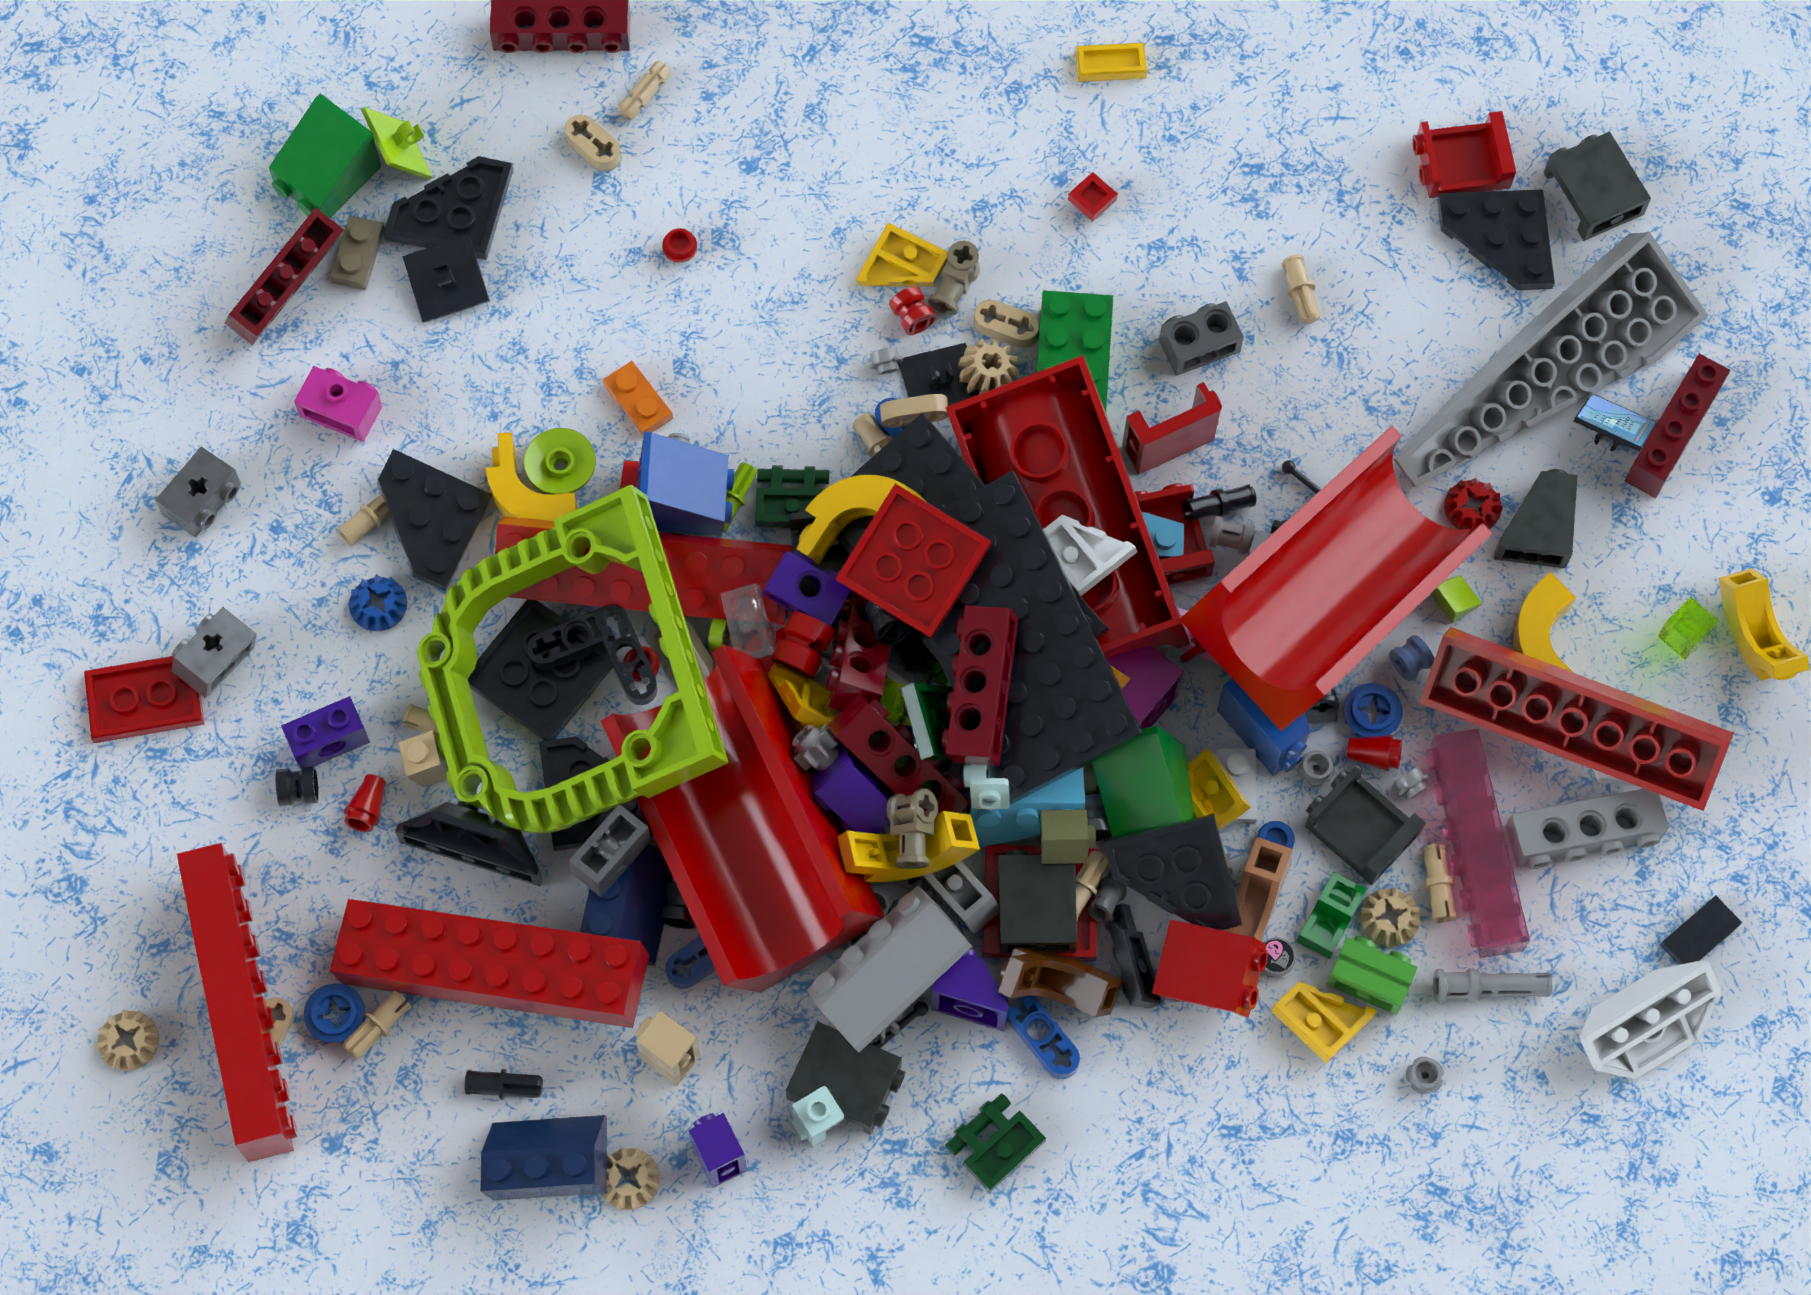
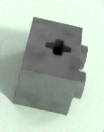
[155,446,241,538]
[172,607,257,698]
[569,804,651,897]

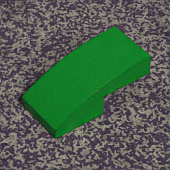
[1296,872,1367,960]

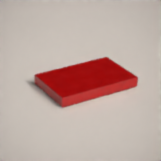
[84,656,205,743]

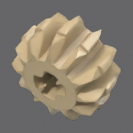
[958,338,1019,394]

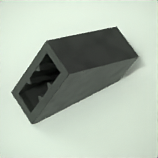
[1494,469,1578,568]

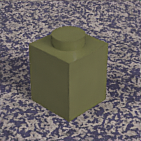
[1040,809,1096,864]

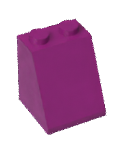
[1108,646,1184,729]

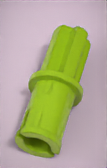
[722,462,757,533]

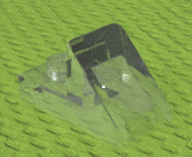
[720,583,777,659]

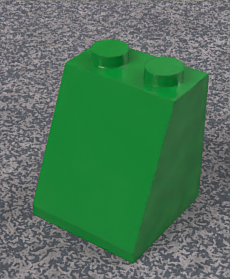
[269,93,382,219]
[1092,726,1194,838]

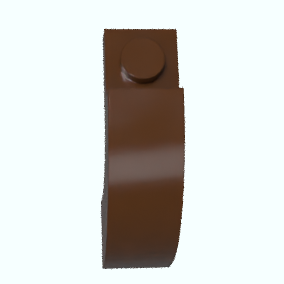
[998,948,1123,1017]

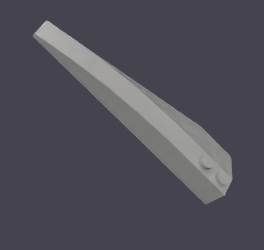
[1393,232,1708,487]

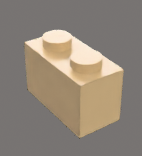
[636,1010,701,1086]

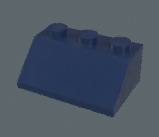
[580,844,674,966]
[480,1115,607,1201]

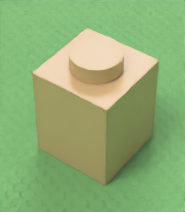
[398,730,448,787]

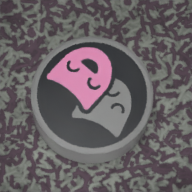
[1262,937,1296,977]

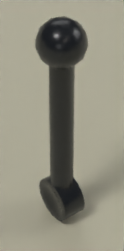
[1282,460,1321,494]
[872,1001,929,1048]

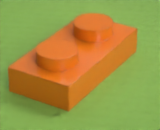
[603,361,673,436]

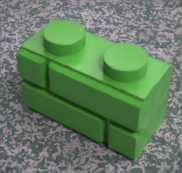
[1326,936,1418,1015]

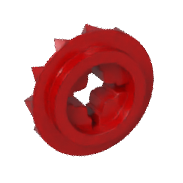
[1444,477,1503,530]

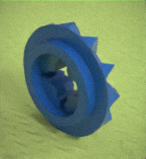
[348,574,407,631]
[1343,683,1403,737]
[304,983,365,1044]

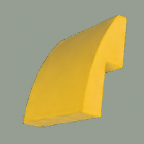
[1188,748,1251,830]

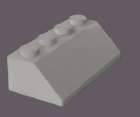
[806,886,973,1052]

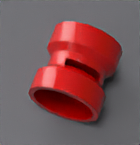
[889,286,937,335]

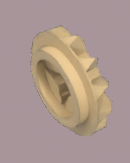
[1360,887,1421,947]
[96,1009,159,1071]
[602,1148,660,1210]

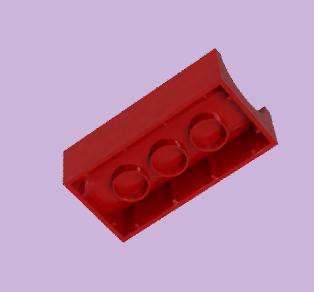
[945,355,1191,659]
[1179,425,1493,731]
[601,645,885,993]

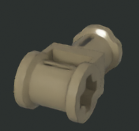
[928,241,980,315]
[886,789,938,869]

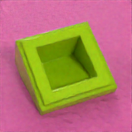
[1431,575,1482,623]

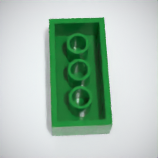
[1036,290,1114,412]

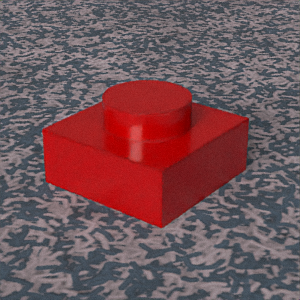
[1068,172,1118,222]

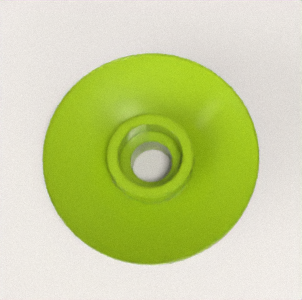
[524,428,596,495]

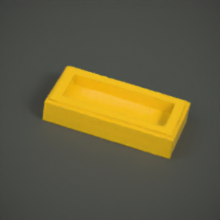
[1075,43,1147,82]

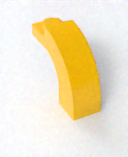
[485,432,578,521]
[796,475,926,564]
[1719,568,1810,681]
[1512,572,1576,673]
[837,811,980,882]

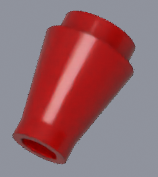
[1347,735,1402,772]
[344,774,386,832]

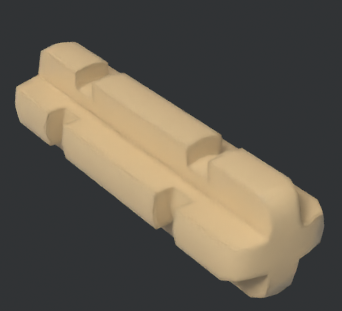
[618,60,671,120]

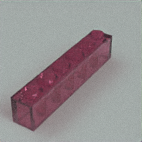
[1426,729,1530,958]

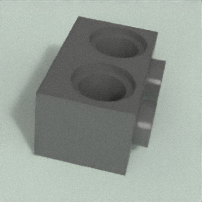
[1159,301,1244,376]

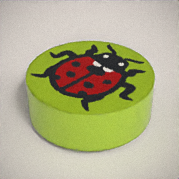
[708,618,733,651]

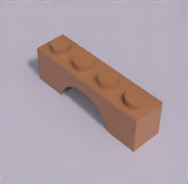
[1223,837,1292,941]

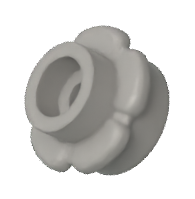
[869,347,903,375]
[1298,750,1335,786]
[1394,767,1430,799]
[1406,1057,1444,1094]

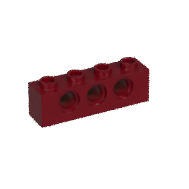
[490,0,631,53]
[225,208,344,345]
[1624,353,1731,498]
[825,591,891,712]
[942,605,1019,766]
[828,693,970,815]

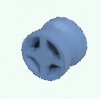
[1389,635,1435,681]

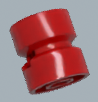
[770,611,836,679]

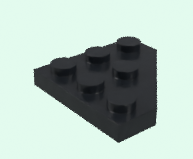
[383,156,514,260]
[1437,189,1555,290]
[377,449,492,591]
[539,736,654,851]
[1103,813,1243,930]

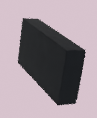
[1660,895,1742,965]

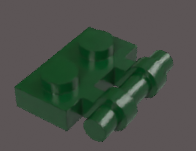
[755,465,830,527]
[945,1093,1046,1193]

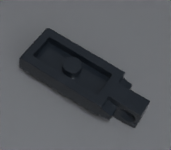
[1105,903,1162,1008]

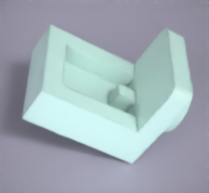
[964,764,1010,810]
[790,1086,844,1147]

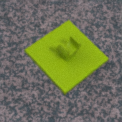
[361,107,433,180]

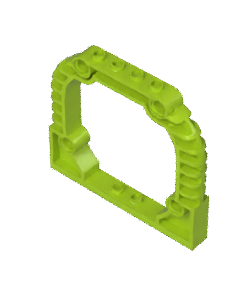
[417,485,729,833]

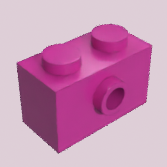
[294,366,383,442]

